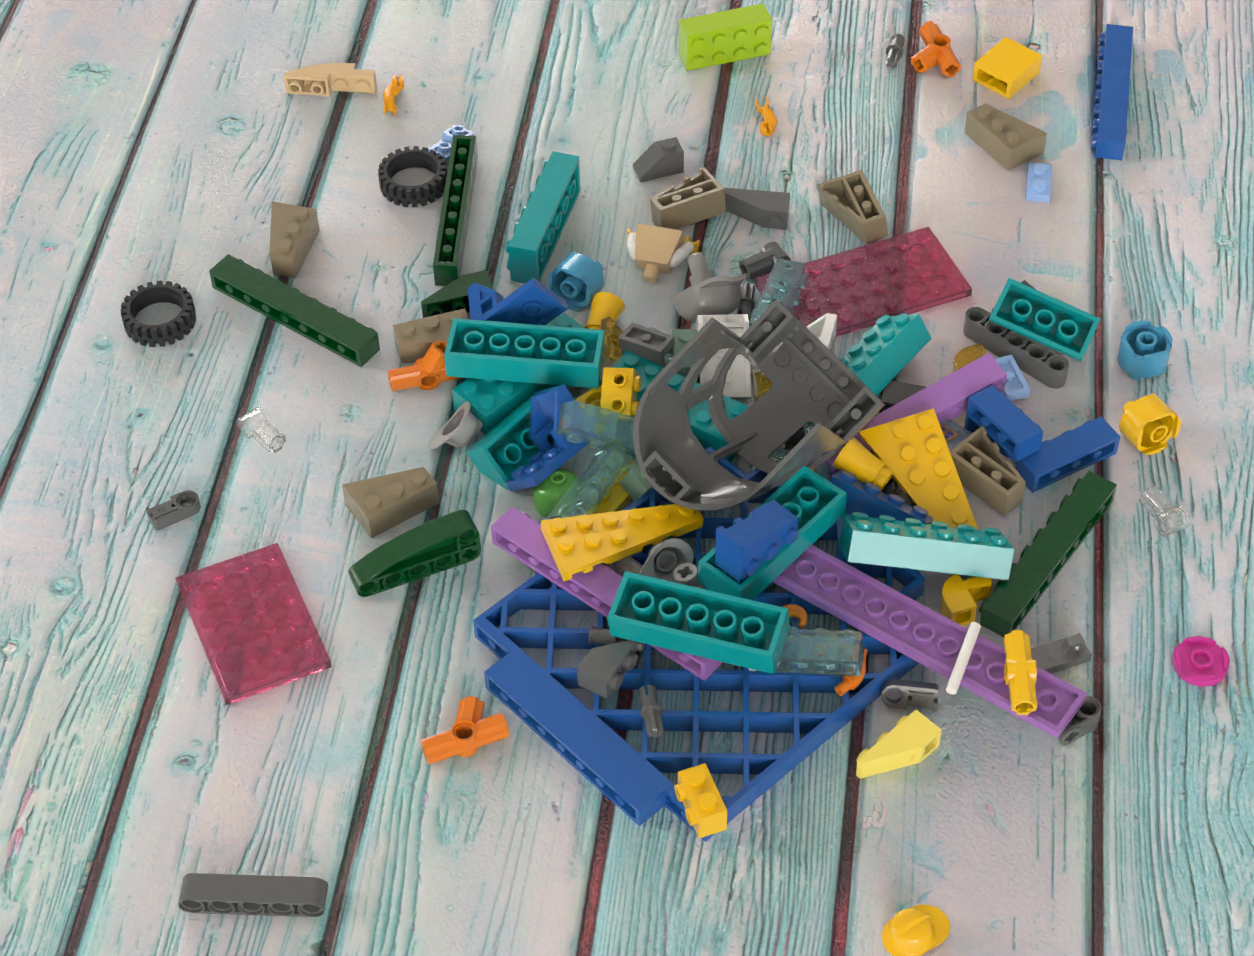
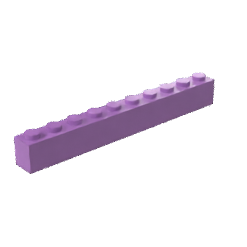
[491,506,723,681]

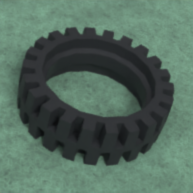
[378,146,447,208]
[120,281,196,347]

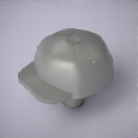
[671,252,748,323]

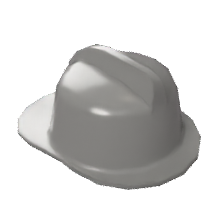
[428,401,483,450]
[640,538,694,583]

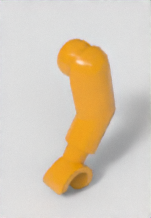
[383,75,404,116]
[756,96,778,137]

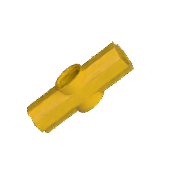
[1004,630,1037,715]

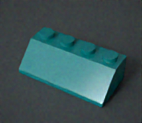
[989,278,1100,361]
[466,388,553,490]

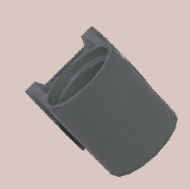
[1058,696,1101,746]

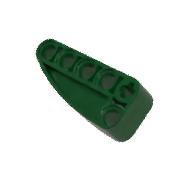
[348,510,481,597]

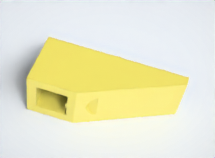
[856,710,942,779]

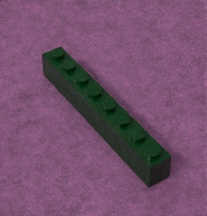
[433,135,478,286]
[209,254,380,367]
[979,471,1117,637]

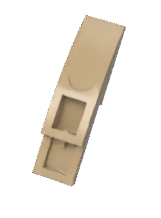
[284,63,377,96]

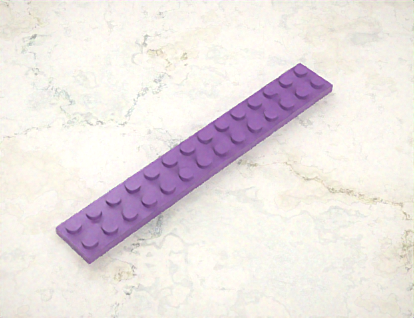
[772,545,1087,739]

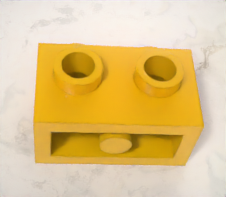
[599,367,642,424]
[674,763,727,839]

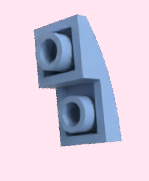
[428,124,474,164]

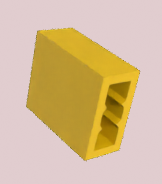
[972,37,1043,99]

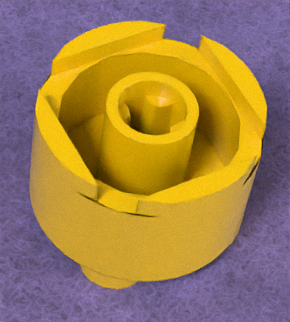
[1119,393,1181,455]

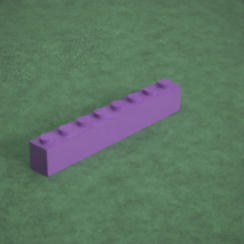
[817,353,1007,479]

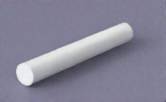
[946,622,981,695]

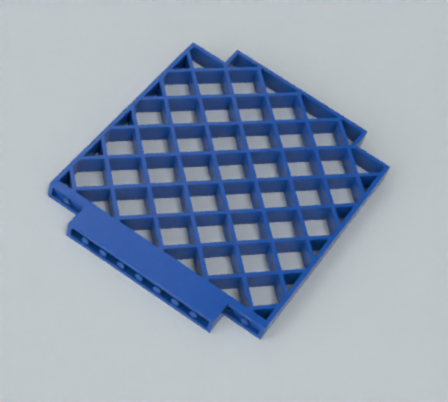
[473,447,925,842]

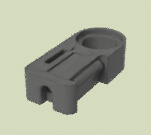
[146,490,201,530]
[881,679,939,712]

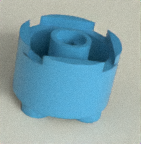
[547,252,604,310]
[1117,321,1173,380]

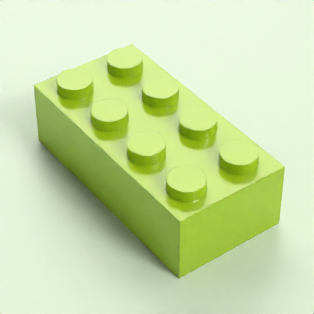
[679,3,772,71]

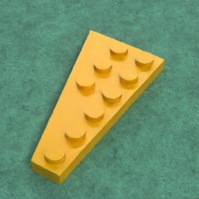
[859,408,978,530]
[540,504,704,582]

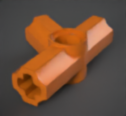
[911,21,961,78]
[388,339,464,391]
[420,696,510,765]

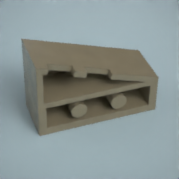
[965,103,1047,171]
[269,201,320,278]
[950,425,1026,516]

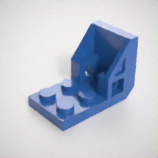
[468,278,568,325]
[506,384,592,491]

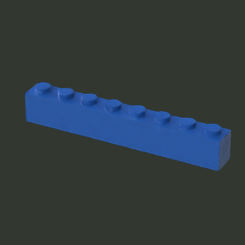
[1091,24,1133,161]

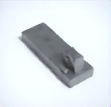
[1031,633,1092,674]

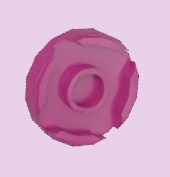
[1172,636,1230,687]

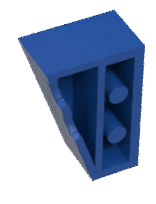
[963,385,1044,462]
[715,500,798,582]

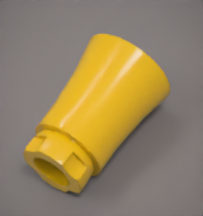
[585,292,625,345]
[833,437,894,491]

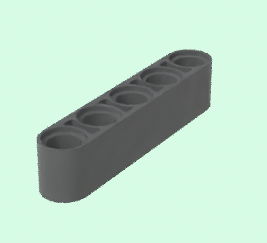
[963,307,1069,389]
[178,873,328,917]

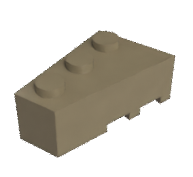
[650,166,726,229]
[817,169,888,243]
[393,309,469,363]
[342,467,439,538]

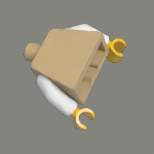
[625,223,700,283]

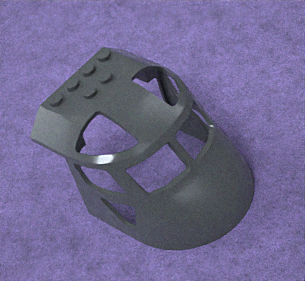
[633,299,885,511]

